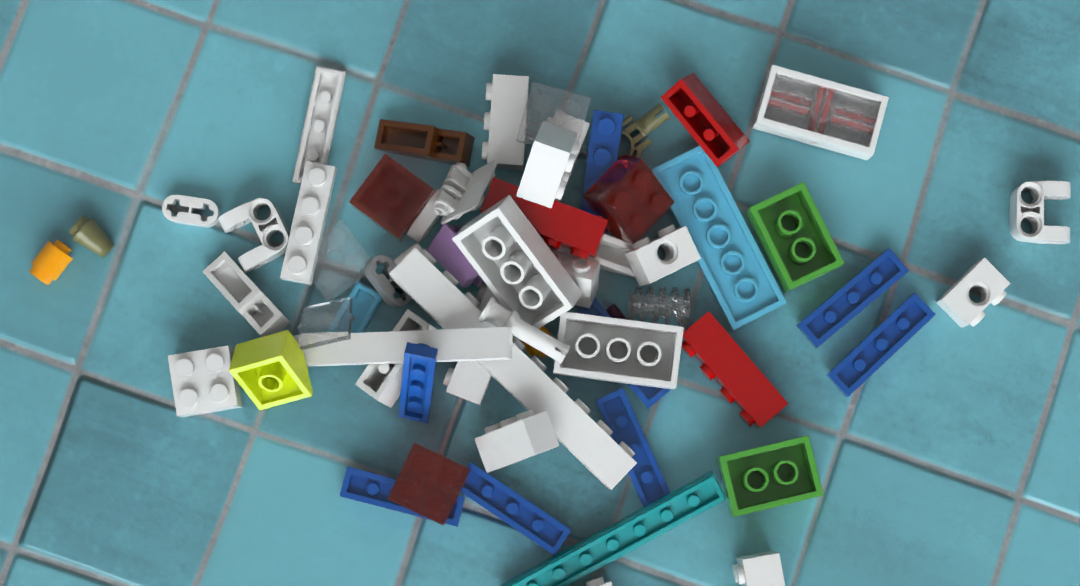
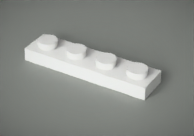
[280,161,337,285]

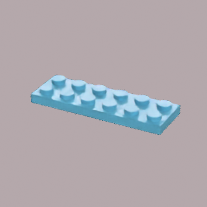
[651,145,787,331]

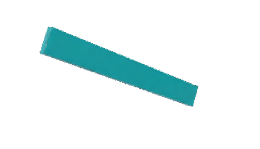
[500,471,727,586]

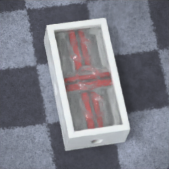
[752,65,889,160]

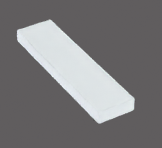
[292,66,347,184]

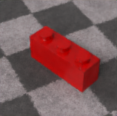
[660,72,750,167]

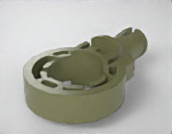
[616,103,670,173]

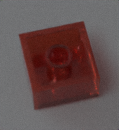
[349,154,435,242]
[583,155,675,244]
[388,442,471,526]

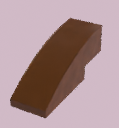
[374,119,475,167]

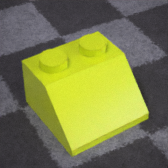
[229,330,313,410]

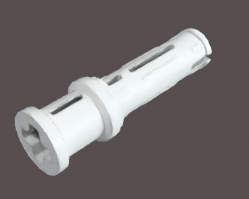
[478,296,570,364]

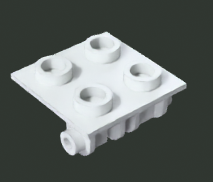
[433,159,498,225]

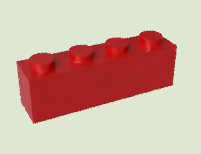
[480,177,608,260]
[681,311,788,428]

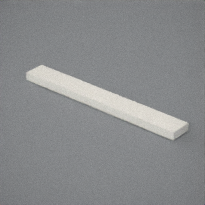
[293,326,513,367]

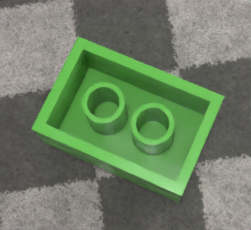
[746,182,845,293]
[716,435,824,517]

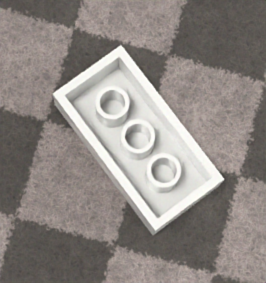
[452,195,582,329]
[553,312,684,390]

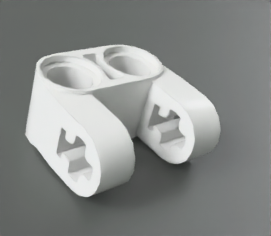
[1009,181,1071,244]
[218,198,290,273]

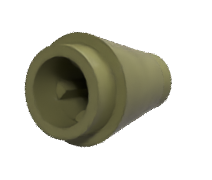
[68,215,115,258]

